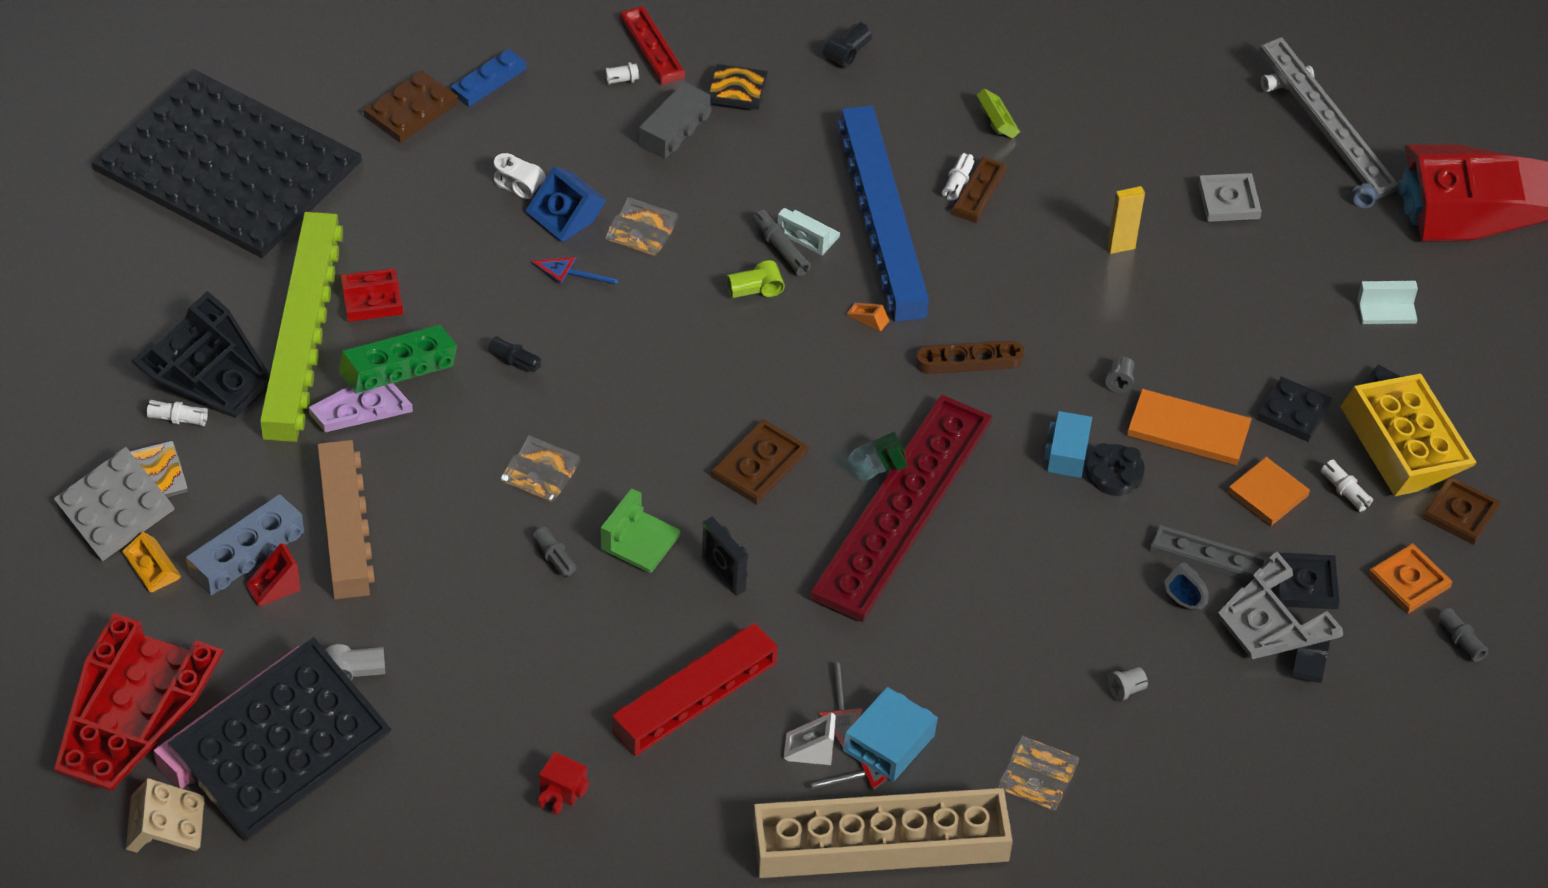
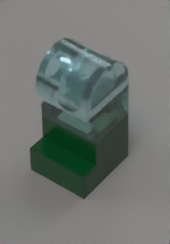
[848,432,908,480]

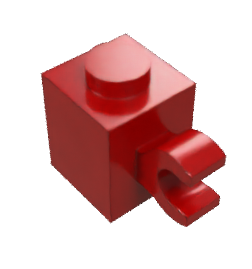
[539,752,590,815]

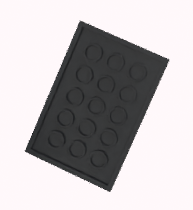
[167,637,392,842]

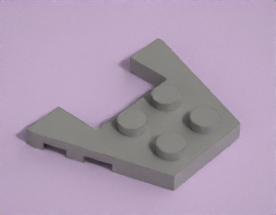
[1218,552,1343,659]

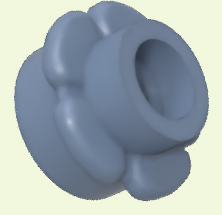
[1352,184,1379,208]

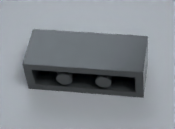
[639,82,712,159]

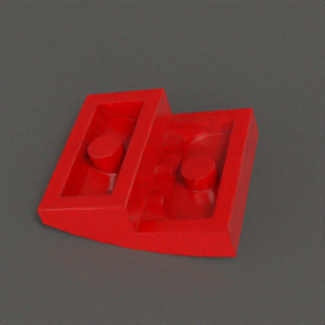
[341,268,404,322]

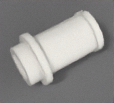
[605,62,639,85]

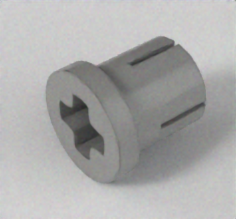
[1107,667,1148,701]

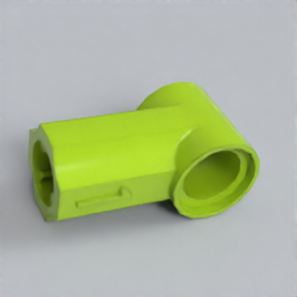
[726,260,785,298]

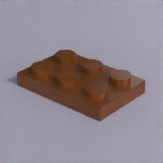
[364,70,458,143]

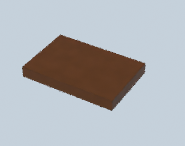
[711,419,809,505]

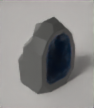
[1162,562,1209,610]

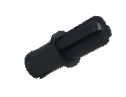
[488,336,542,372]

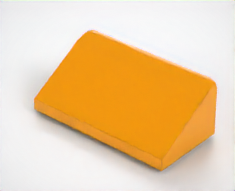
[122,532,181,593]

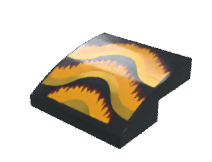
[708,64,768,110]

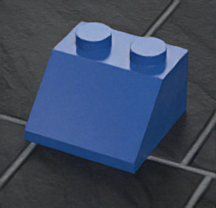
[526,166,607,241]

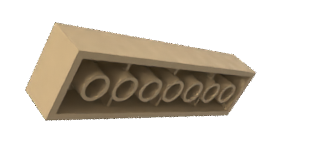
[753,788,1013,878]

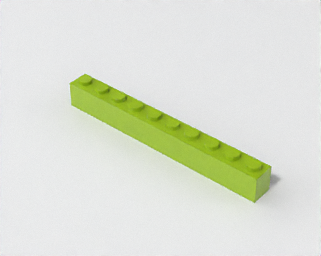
[260,212,343,442]

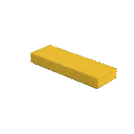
[1107,186,1145,254]

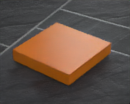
[1228,457,1310,526]
[1368,543,1453,614]

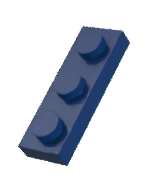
[451,49,526,107]

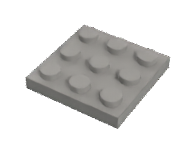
[54,447,175,562]

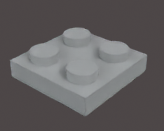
[1198,173,1262,222]

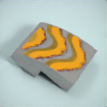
[130,441,188,497]

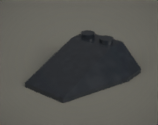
[131,291,270,418]

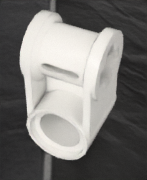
[494,153,546,199]

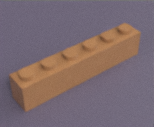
[318,440,375,599]

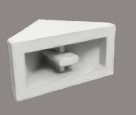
[784,713,836,765]

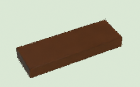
[952,157,1007,223]

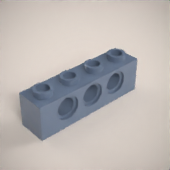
[186,494,304,596]

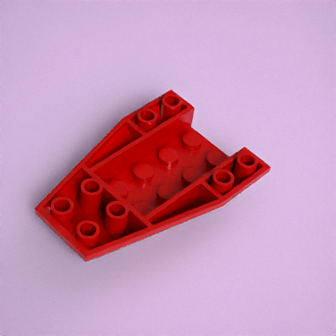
[1405,144,1548,242]
[54,613,224,791]

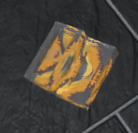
[605,197,678,256]
[501,435,581,502]
[998,736,1080,811]

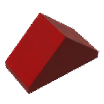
[246,543,301,606]

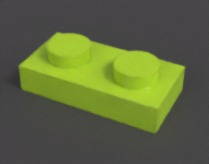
[977,88,1020,139]

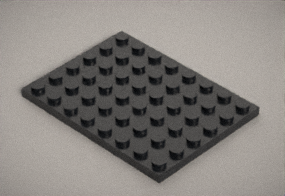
[91,69,362,258]

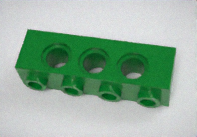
[339,325,457,394]

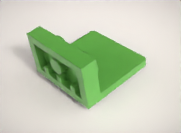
[601,488,680,573]

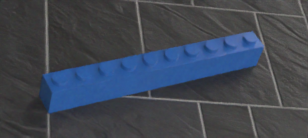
[837,105,929,322]

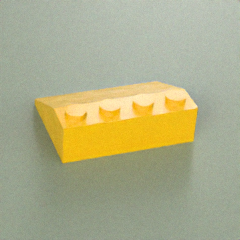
[1340,374,1477,496]

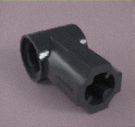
[823,22,872,68]

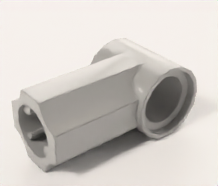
[326,644,385,680]

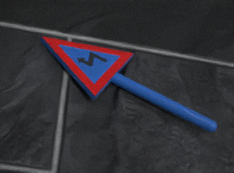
[530,257,618,284]

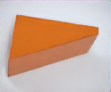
[846,303,889,332]

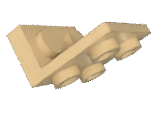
[126,778,204,853]

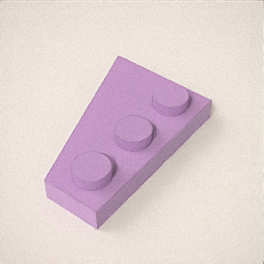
[309,383,413,432]

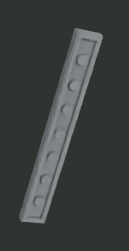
[1259,37,1398,200]

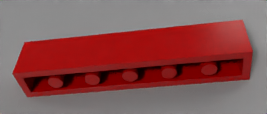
[612,623,778,757]

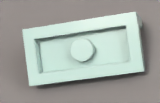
[778,208,840,256]
[1357,281,1418,324]

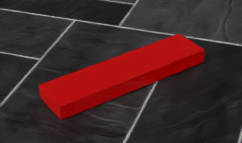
[620,6,685,85]

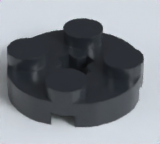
[1087,443,1145,496]

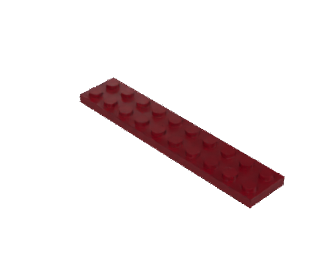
[811,394,992,622]

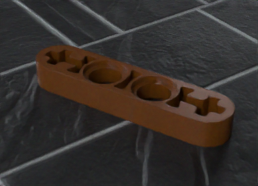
[916,341,1024,374]

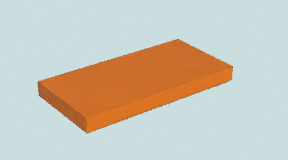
[1127,389,1252,466]

